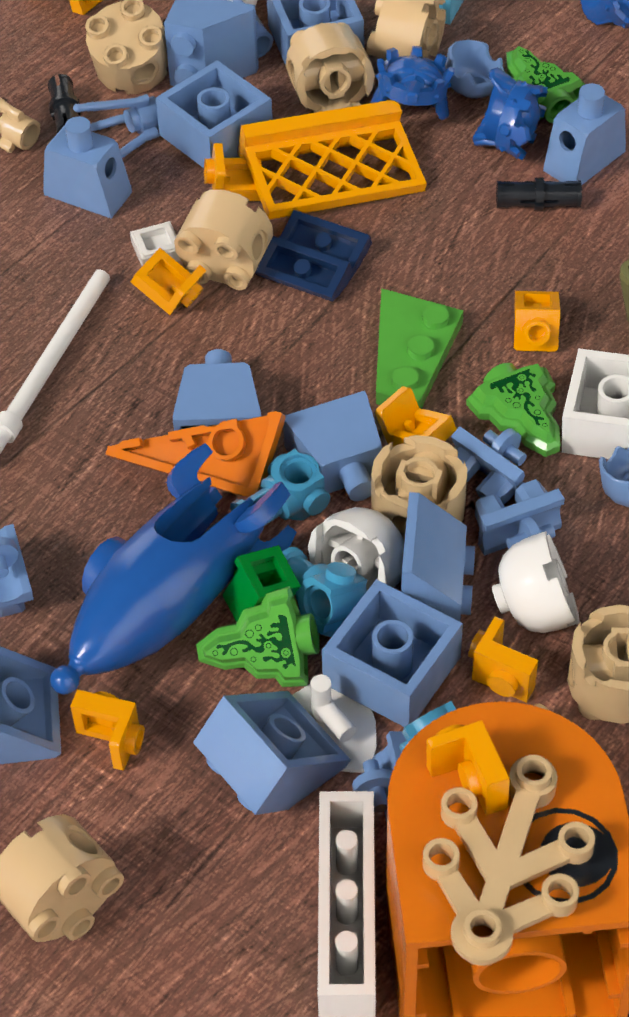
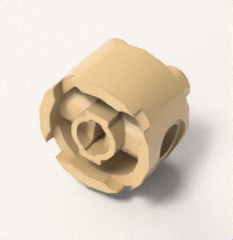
[85,0,168,94]
[367,0,446,61]
[286,22,375,113]
[174,190,273,290]
[371,435,468,543]
[567,604,629,724]
[0,814,124,942]

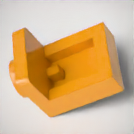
[204,143,262,201]
[130,248,207,315]
[375,386,457,447]
[468,616,538,703]
[70,689,145,771]

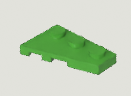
[376,288,464,409]

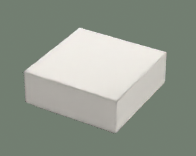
[130,221,180,266]

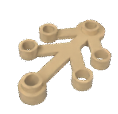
[423,755,595,966]

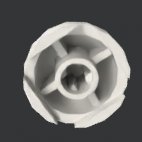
[308,507,404,590]
[492,531,580,633]

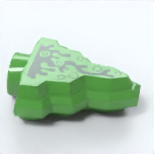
[506,46,585,123]
[466,363,561,457]
[196,586,320,687]

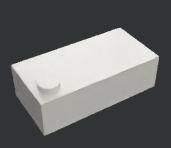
[562,348,629,459]

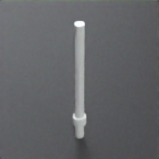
[0,269,110,454]

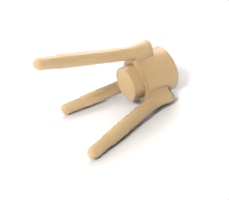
[0,97,40,153]

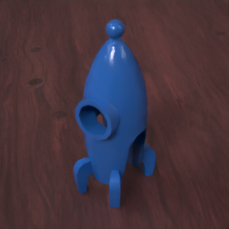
[50,443,297,695]

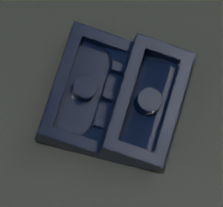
[255,210,372,302]

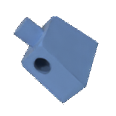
[543,83,626,185]
[43,116,132,219]
[173,349,261,431]
[283,391,382,501]

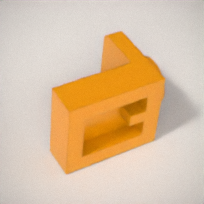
[514,291,560,352]
[426,720,510,815]

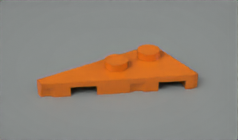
[105,411,286,498]

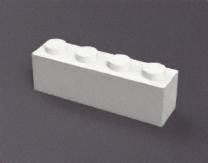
[318,791,376,1017]

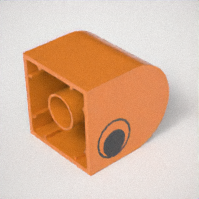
[386,701,629,1017]

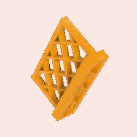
[238,100,427,220]

